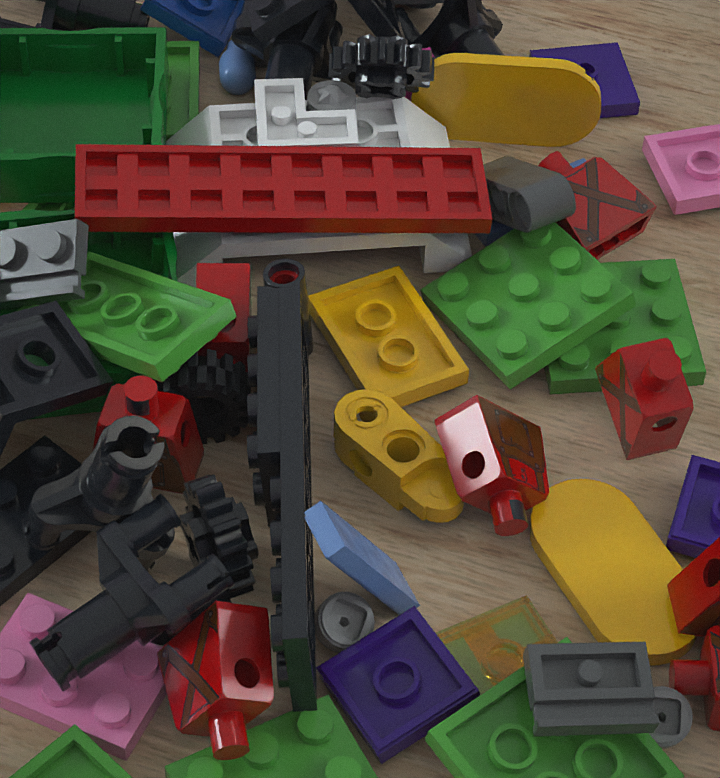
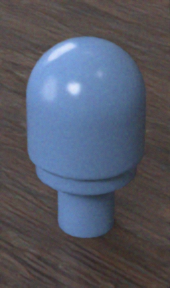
[219,40,256,95]

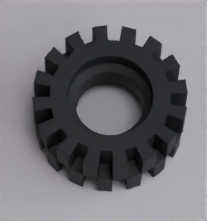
[154,349,251,444]

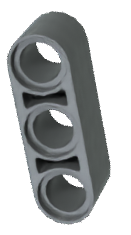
[483,156,576,233]

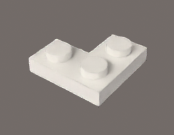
[254,78,359,147]

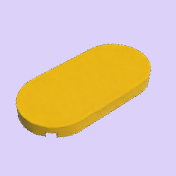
[411,53,601,147]
[530,479,697,666]

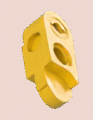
[333,389,464,523]

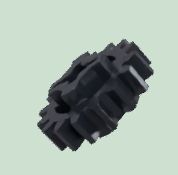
[328,34,435,99]
[179,474,259,599]

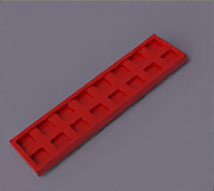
[75,144,493,234]

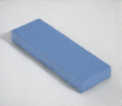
[304,501,420,615]

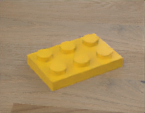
[308,265,469,407]

